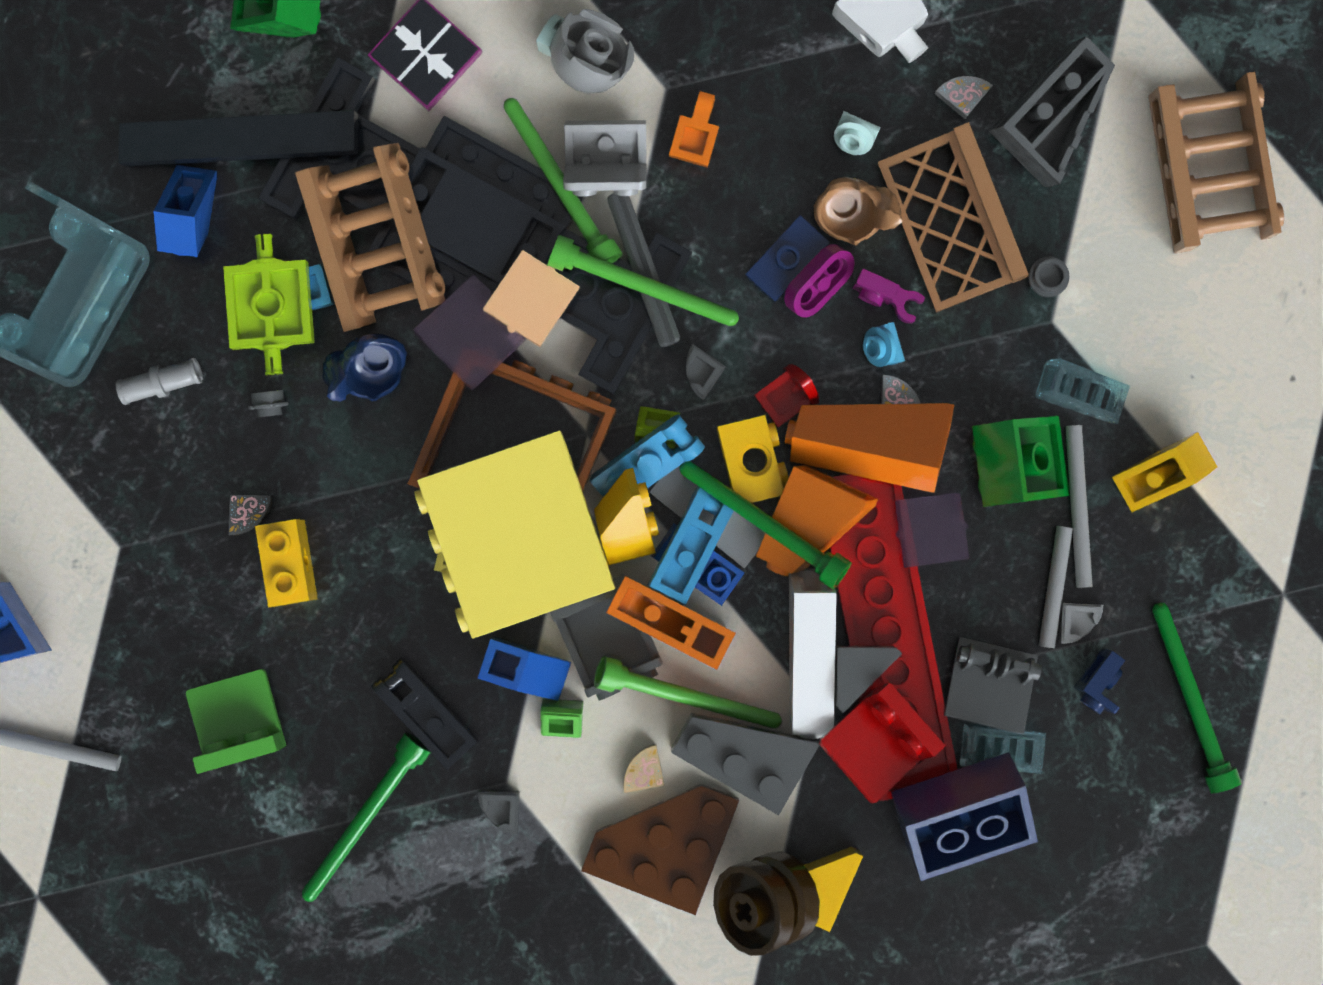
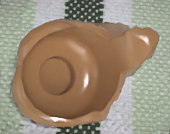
[814,177,902,246]

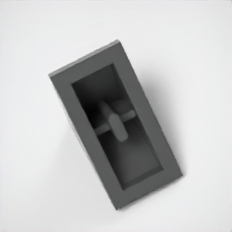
[834,645,902,713]

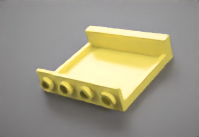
[414,431,616,639]

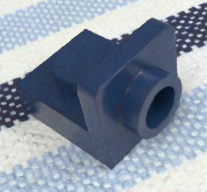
[1074,648,1126,715]

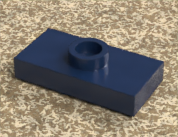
[745,215,830,303]

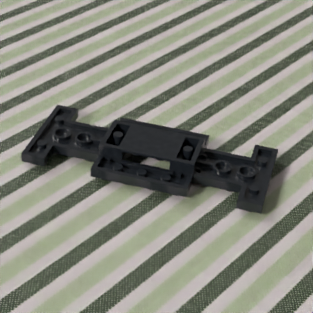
[259,57,692,395]

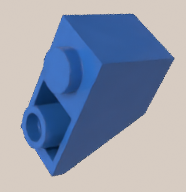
[478,637,571,701]

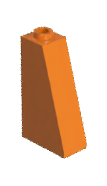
[785,403,954,493]

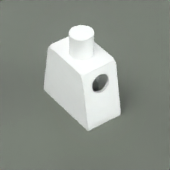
[832,0,928,63]

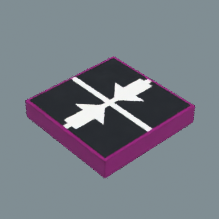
[368,0,483,112]

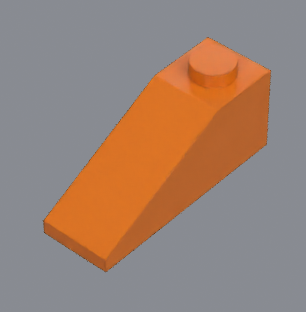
[606,576,736,670]

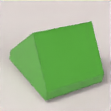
[541,698,584,738]

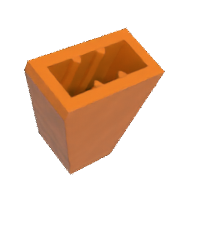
[756,465,878,576]

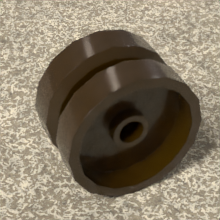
[713,851,820,956]

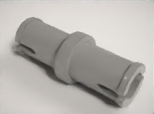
[116,358,203,405]

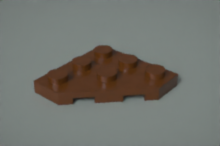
[581,784,739,915]

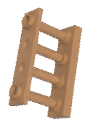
[1148,72,1284,254]
[295,143,446,332]

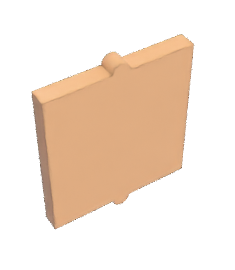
[483,250,580,347]

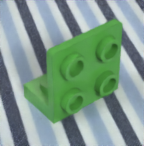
[186,669,286,774]

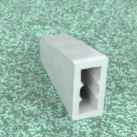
[789,568,836,739]

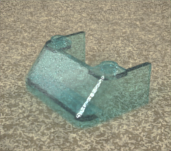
[0,182,150,387]

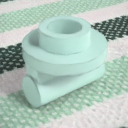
[834,111,881,155]

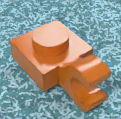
[669,91,719,168]

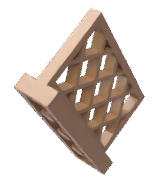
[878,122,1029,313]

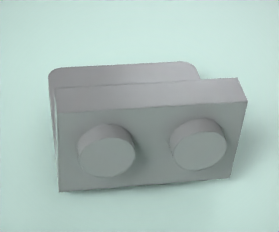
[563,120,647,196]

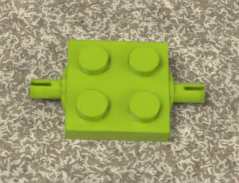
[223,234,315,375]

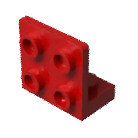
[819,682,945,803]

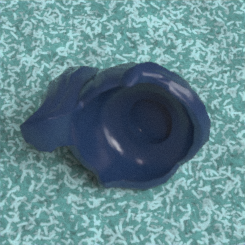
[322,334,407,402]

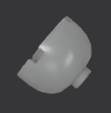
[551,9,634,94]

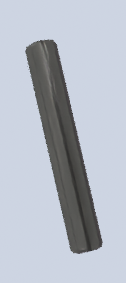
[607,193,680,347]

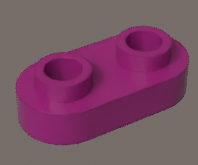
[784,244,855,318]

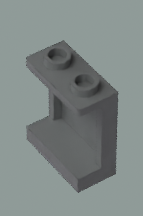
[550,574,663,701]

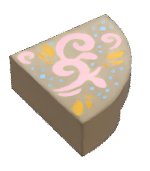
[624,744,664,793]

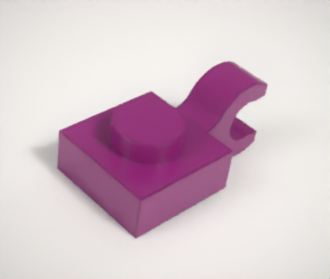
[852,269,925,324]

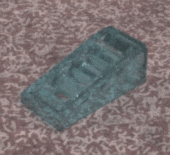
[1035,358,1130,424]
[960,724,1046,774]

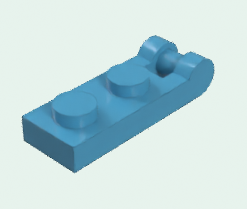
[590,414,705,497]
[647,486,733,605]

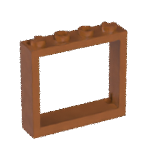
[408,345,617,493]

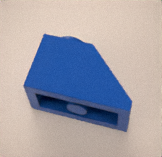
[153,165,217,257]

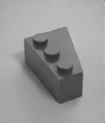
[989,36,1115,187]

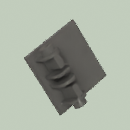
[944,637,1042,735]

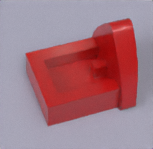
[753,364,819,429]

